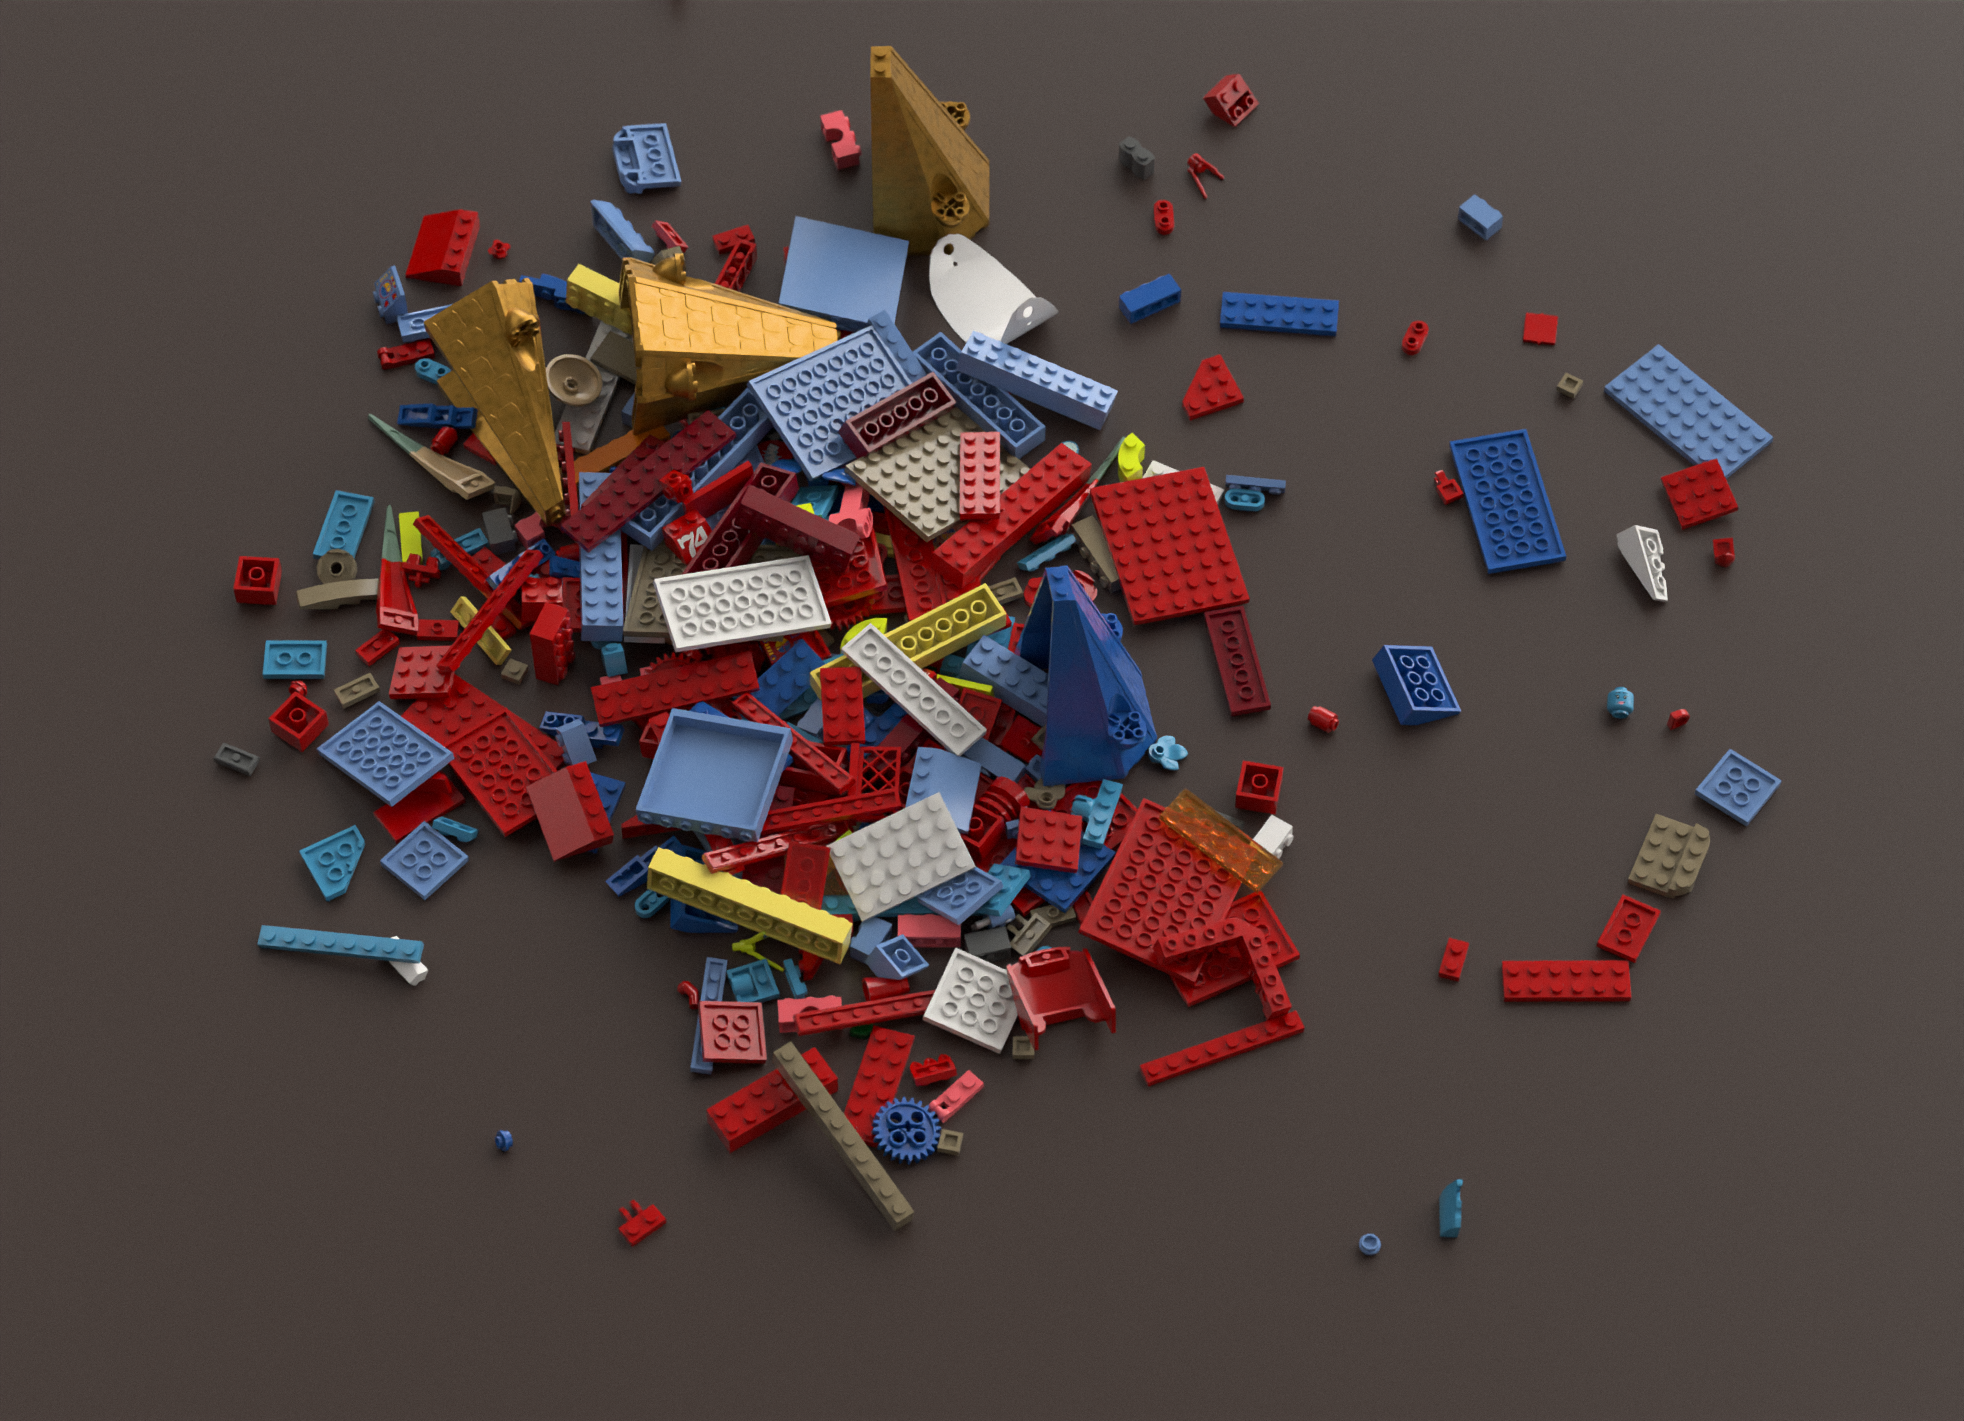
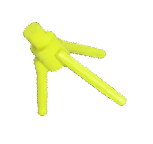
[732,931,784,972]

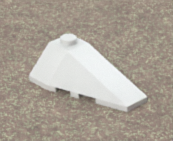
[1616,525,1668,602]

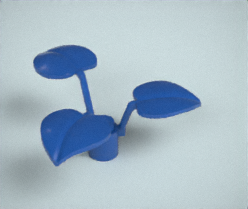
[771,459,856,487]

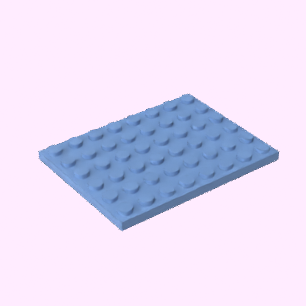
[747,325,912,482]

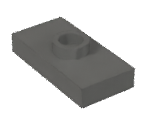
[213,742,260,776]

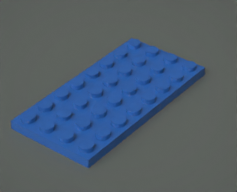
[1449,429,1566,574]

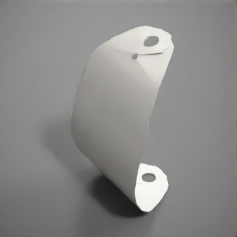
[929,234,1059,344]

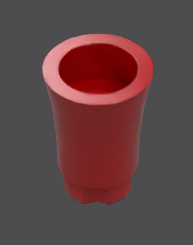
[862,977,910,1002]

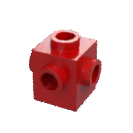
[659,469,694,503]

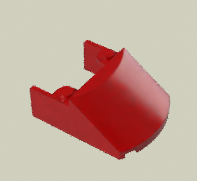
[1007,947,1116,1051]

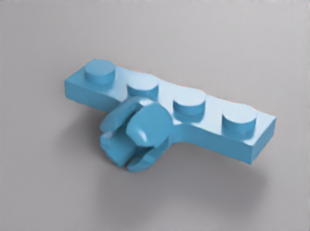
[1071,779,1123,849]

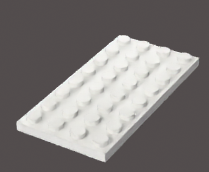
[653,555,832,652]

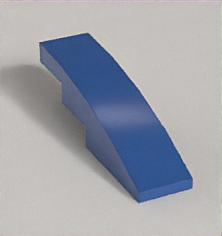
[397,403,478,429]
[606,835,682,896]

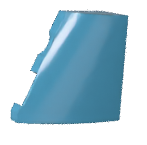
[1439,1179,1463,1237]

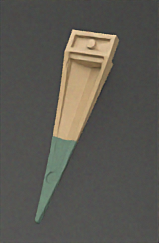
[368,414,496,500]

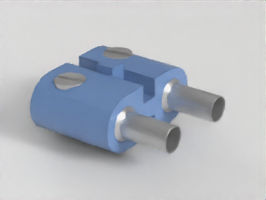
[971,905,1015,931]

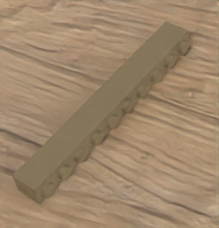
[772,1042,914,1231]

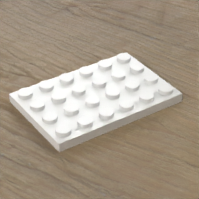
[826,792,976,922]

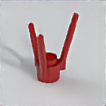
[1187,153,1225,199]

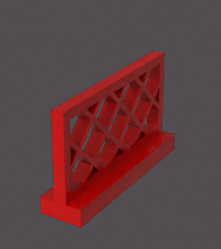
[847,743,902,826]

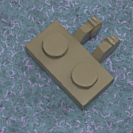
[1006,913,1053,956]

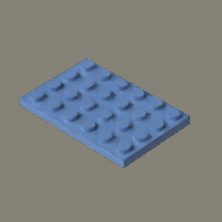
[317,701,454,807]

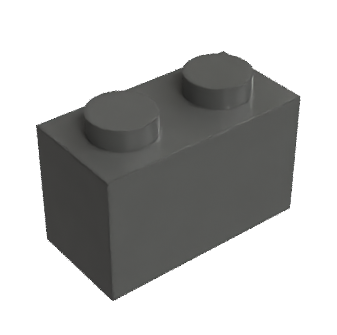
[482,508,518,555]
[964,926,1011,962]

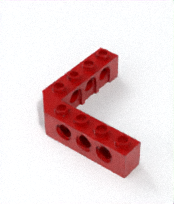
[715,239,757,292]
[1153,917,1292,1020]

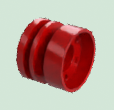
[976,776,1030,828]

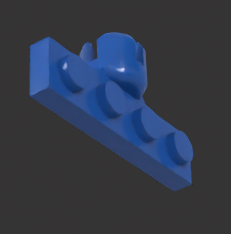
[846,703,907,763]

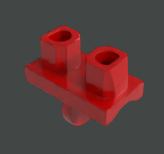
[401,553,441,588]

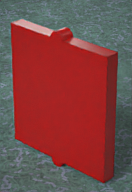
[1523,313,1558,345]

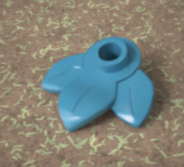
[1148,736,1188,771]

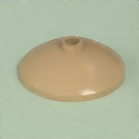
[546,354,603,406]

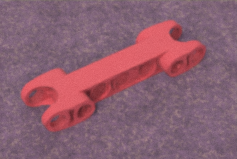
[829,465,873,538]

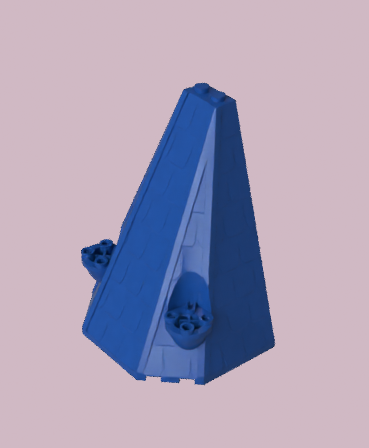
[1014,565,1157,786]

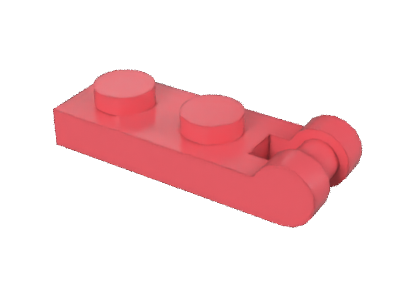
[928,1070,984,1123]

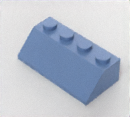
[590,200,655,263]

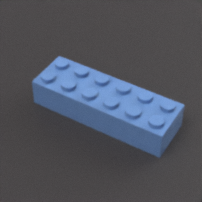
[959,635,1049,727]

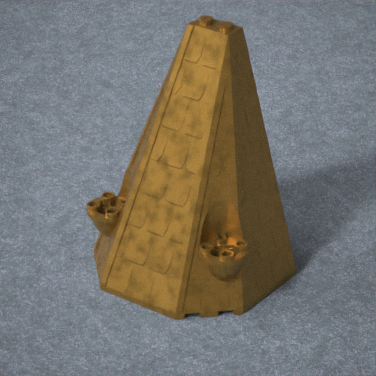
[870,46,989,255]
[618,253,841,435]
[424,278,566,526]

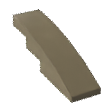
[296,579,379,609]

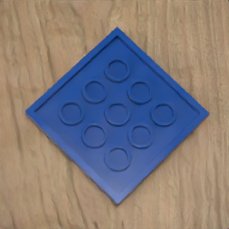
[1000,810,1116,913]

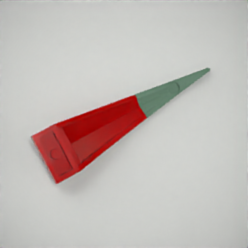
[1029,436,1125,544]
[376,505,418,635]

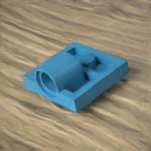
[726,959,780,1003]

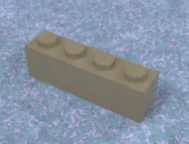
[1070,515,1121,593]

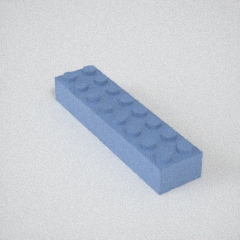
[955,330,1118,430]
[913,332,1045,459]

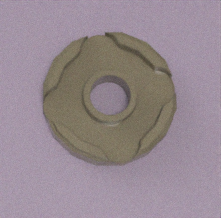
[317,549,357,584]

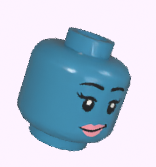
[1607,687,1634,719]

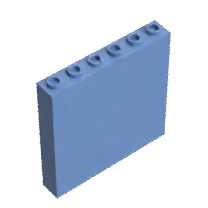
[778,216,909,333]
[636,708,793,842]

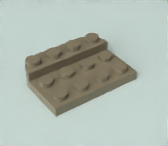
[1628,814,1710,899]

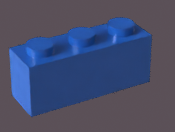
[1119,274,1181,324]

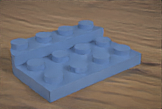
[612,123,681,194]

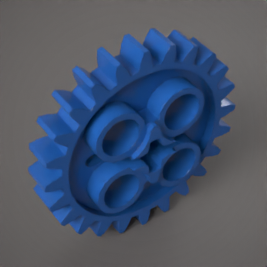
[871,1097,941,1165]

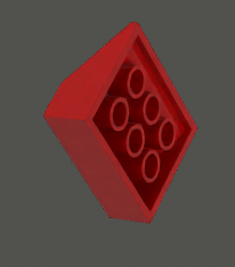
[405,209,480,286]
[526,761,614,862]

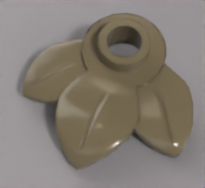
[1024,778,1065,810]

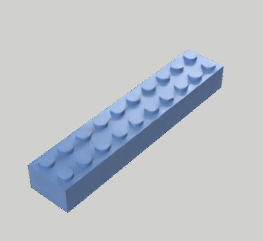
[621,388,774,551]
[578,472,623,642]

